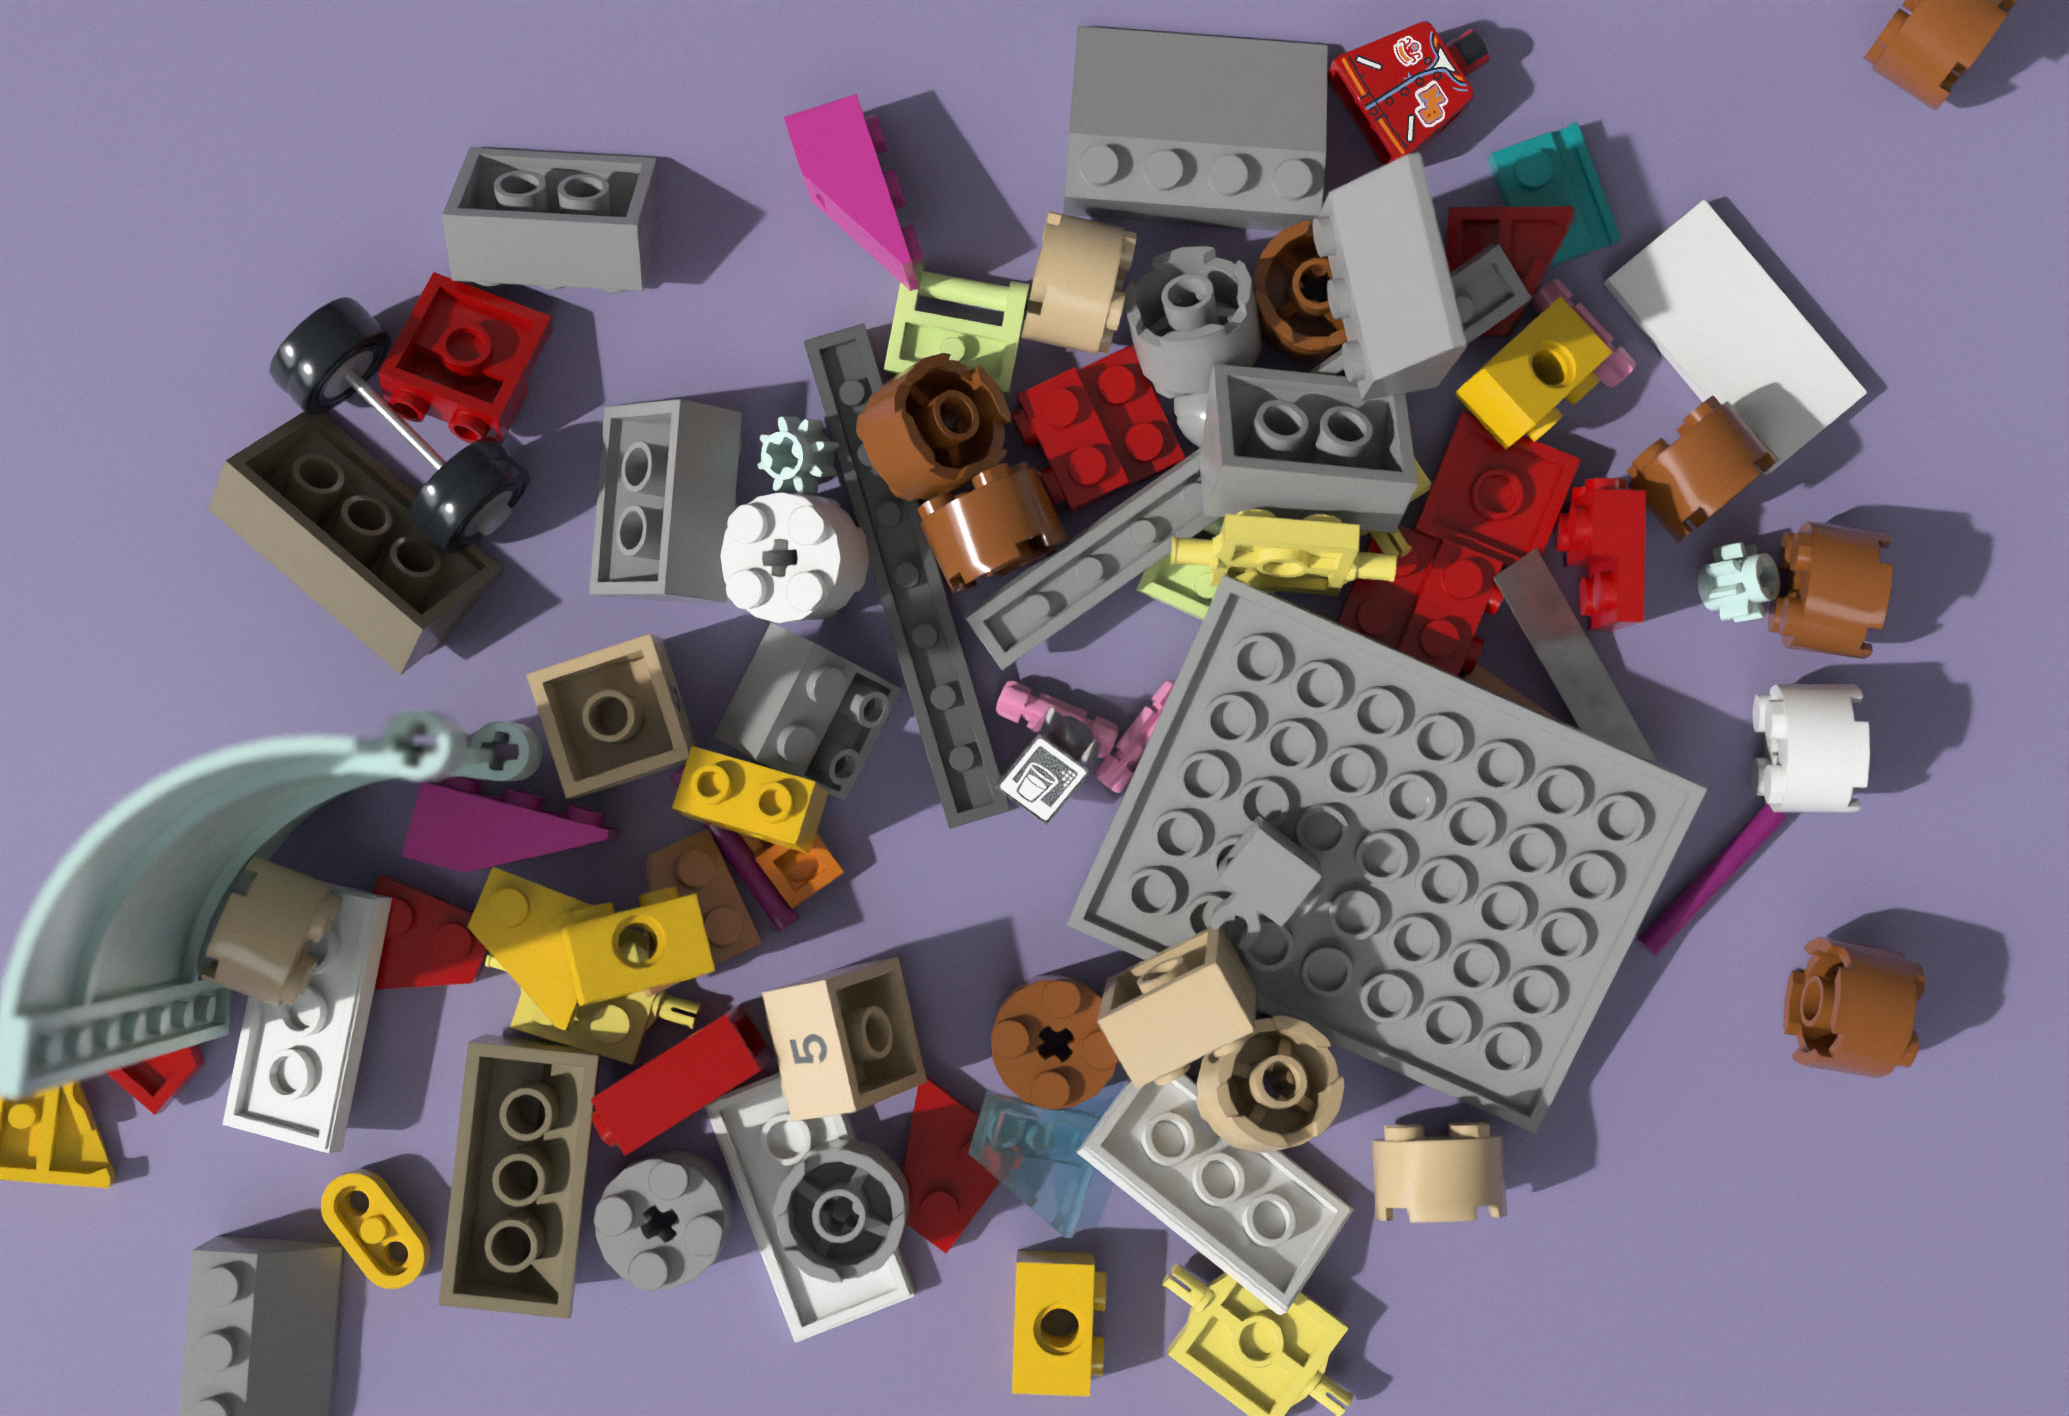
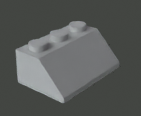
[442,147,658,293]
[1313,152,1467,401]
[1200,364,1418,533]
[589,399,742,603]
[179,1235,345,1416]

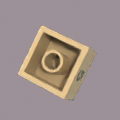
[526,633,697,798]
[1097,926,1256,1089]
[762,957,927,1122]

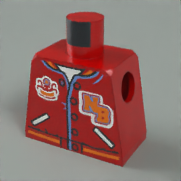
[1327,21,1490,166]

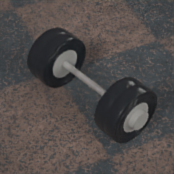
[269,297,530,554]

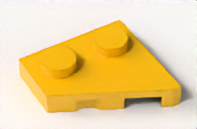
[468,867,594,1031]
[0,1080,116,1188]

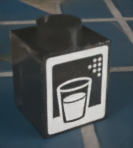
[995,707,1101,825]

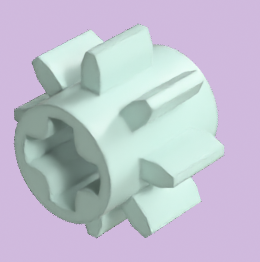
[757,416,839,494]
[1698,542,1780,623]

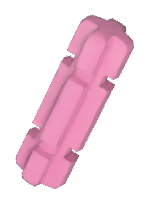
[1530,278,1636,388]
[1095,680,1175,793]
[996,681,1119,758]

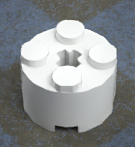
[720,492,870,623]
[1751,684,1870,813]

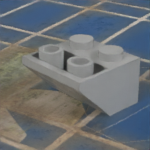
[713,622,902,801]

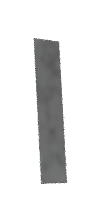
[1493,548,1656,761]

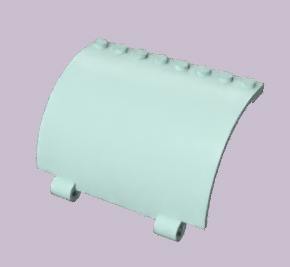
[0,710,542,1098]

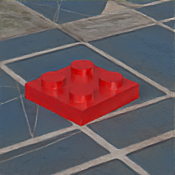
[1412,411,1581,569]

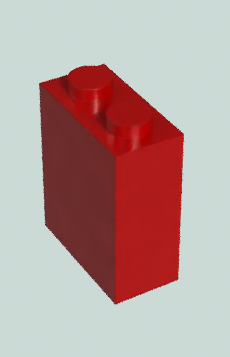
[590,1003,775,1156]

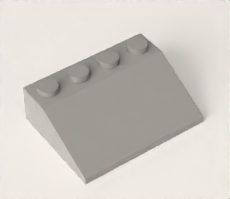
[1063,26,1328,231]

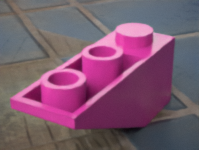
[784,94,925,291]
[401,776,620,873]

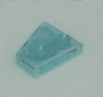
[968,1092,1101,1238]

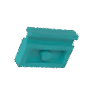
[1487,122,1621,269]

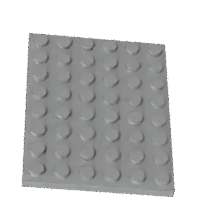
[1066,573,1708,1134]

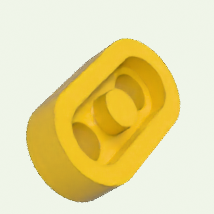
[321,1169,431,1289]

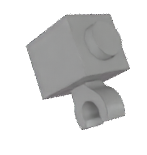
[1210,815,1324,951]

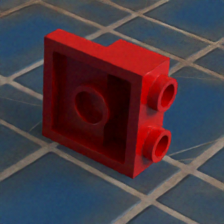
[378,272,553,444]
[1011,345,1185,515]
[1554,478,1646,631]
[1336,525,1504,676]

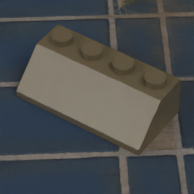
[208,411,504,674]
[438,1034,601,1319]

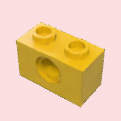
[1454,296,1613,450]
[672,746,829,854]
[561,887,715,1007]
[1012,1250,1107,1396]

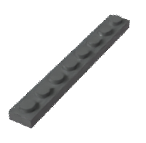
[803,323,1011,829]

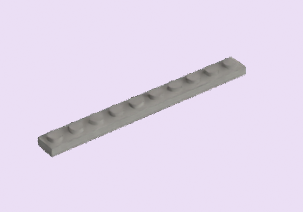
[963,244,1532,670]

